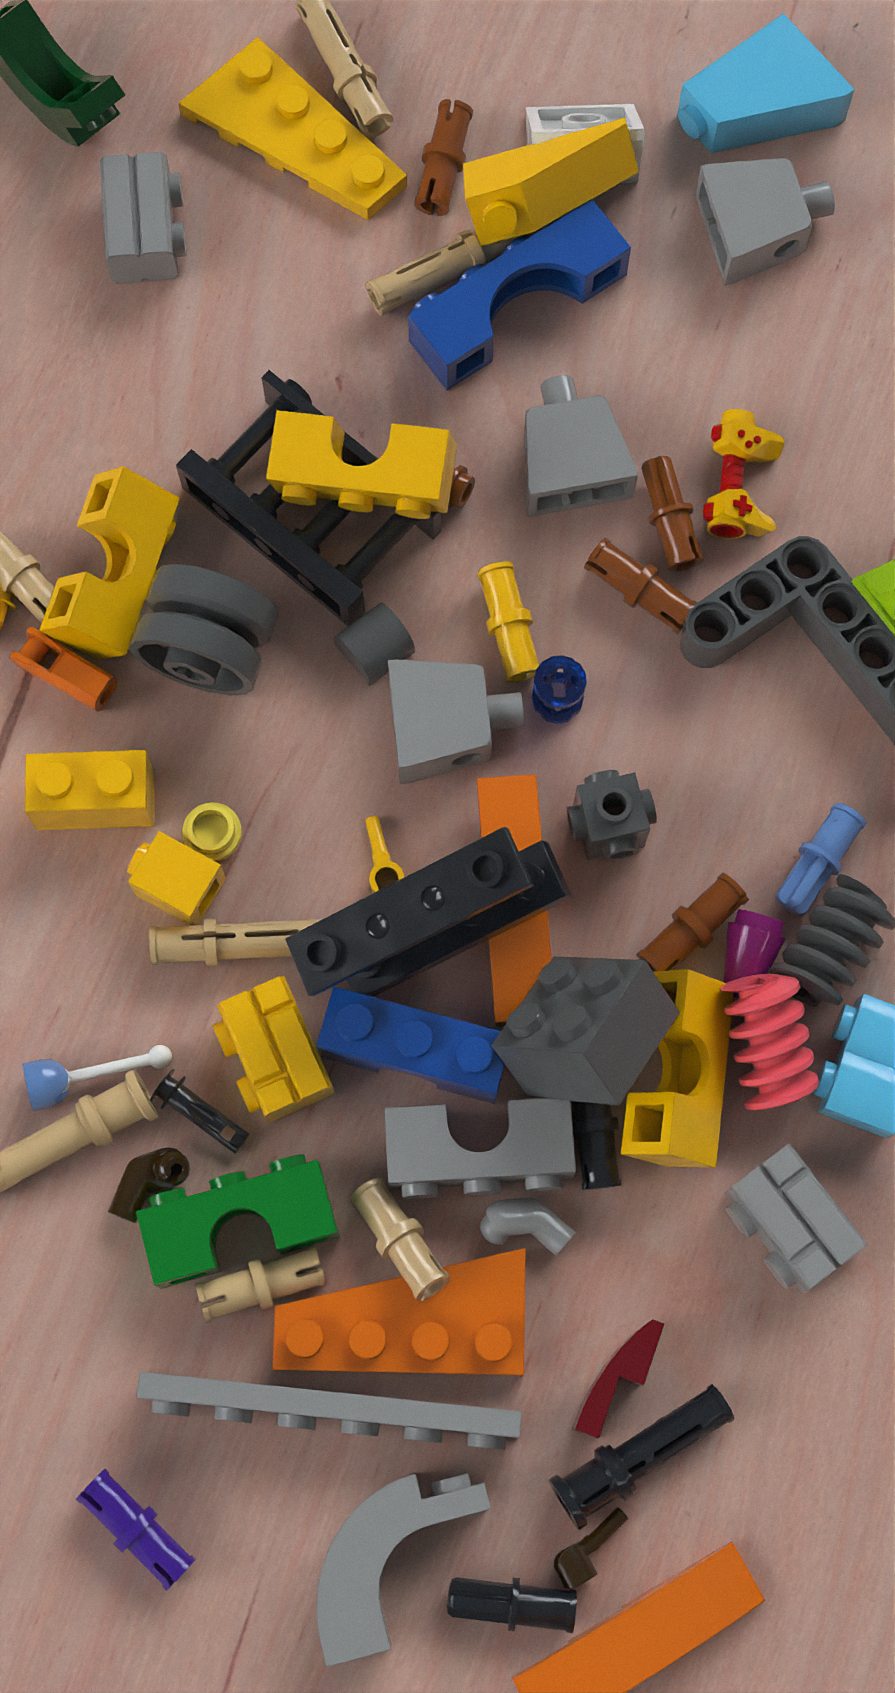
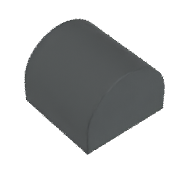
[334,602,415,686]

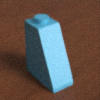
[677,13,855,153]

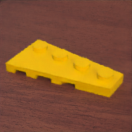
[178,37,407,220]

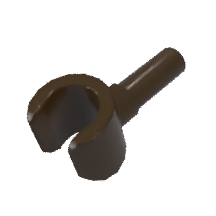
[554,1507,628,1589]

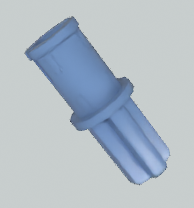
[776,803,867,916]

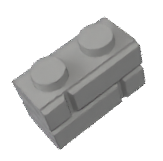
[100,152,187,284]
[725,1143,868,1293]

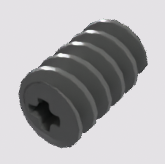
[769,874,895,1007]

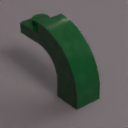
[0,0,125,147]

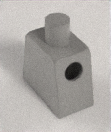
[695,158,835,285]
[524,375,638,517]
[388,659,524,784]

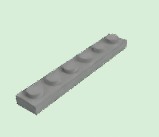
[136,1372,522,1450]

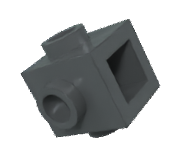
[567,770,657,860]

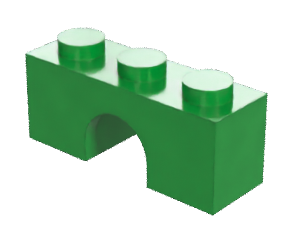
[136,1154,340,1289]

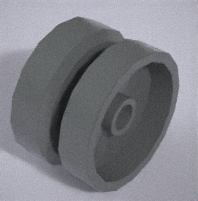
[129,564,278,696]

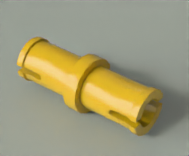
[477,561,542,683]

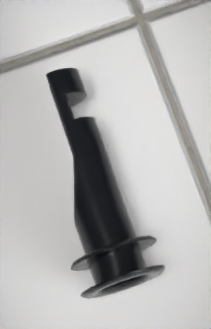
[150,1069,249,1154]

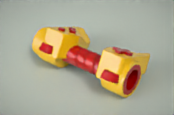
[703,409,785,539]

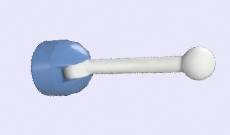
[23,1045,172,1111]

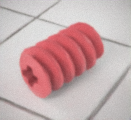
[720,974,819,1110]

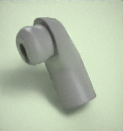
[480,1198,576,1256]

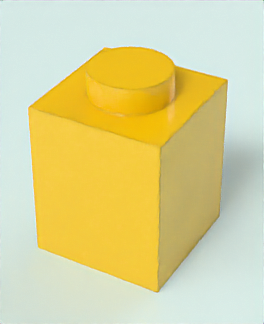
[127,831,227,925]

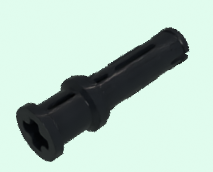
[548,1384,735,1530]

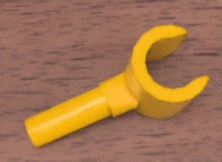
[365,816,404,893]

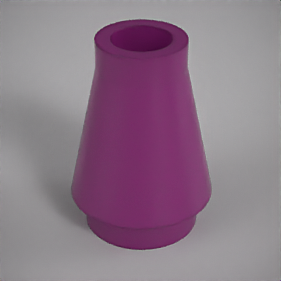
[723,909,786,998]

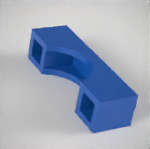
[408,199,631,391]

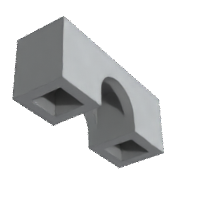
[384,1098,576,1199]

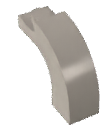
[316,1473,491,1667]

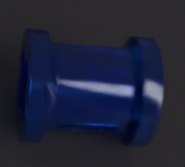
[532,655,587,724]

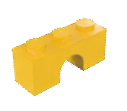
[266,410,458,519]
[39,466,180,660]
[621,969,734,1168]

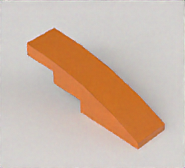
[477,774,552,1027]
[512,1542,766,1693]

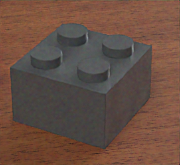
[491,956,680,1106]

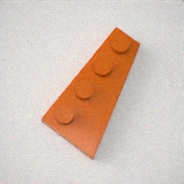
[272,1248,526,1376]

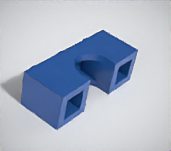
[316,986,505,1104]

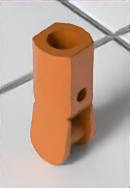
[9,627,118,712]

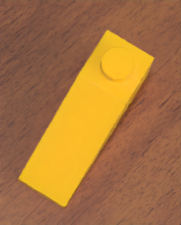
[463,118,639,246]

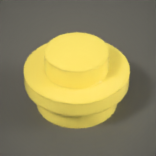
[182,802,242,862]

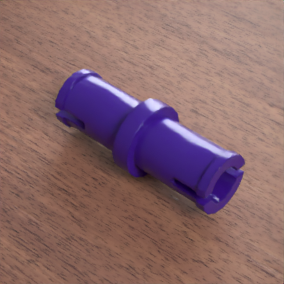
[76,1468,196,1591]

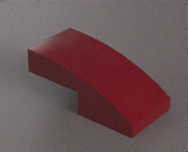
[571,1319,664,1438]

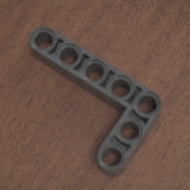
[680,536,895,745]

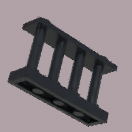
[176,370,441,626]
[285,827,573,997]

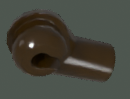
[108,1147,190,1223]

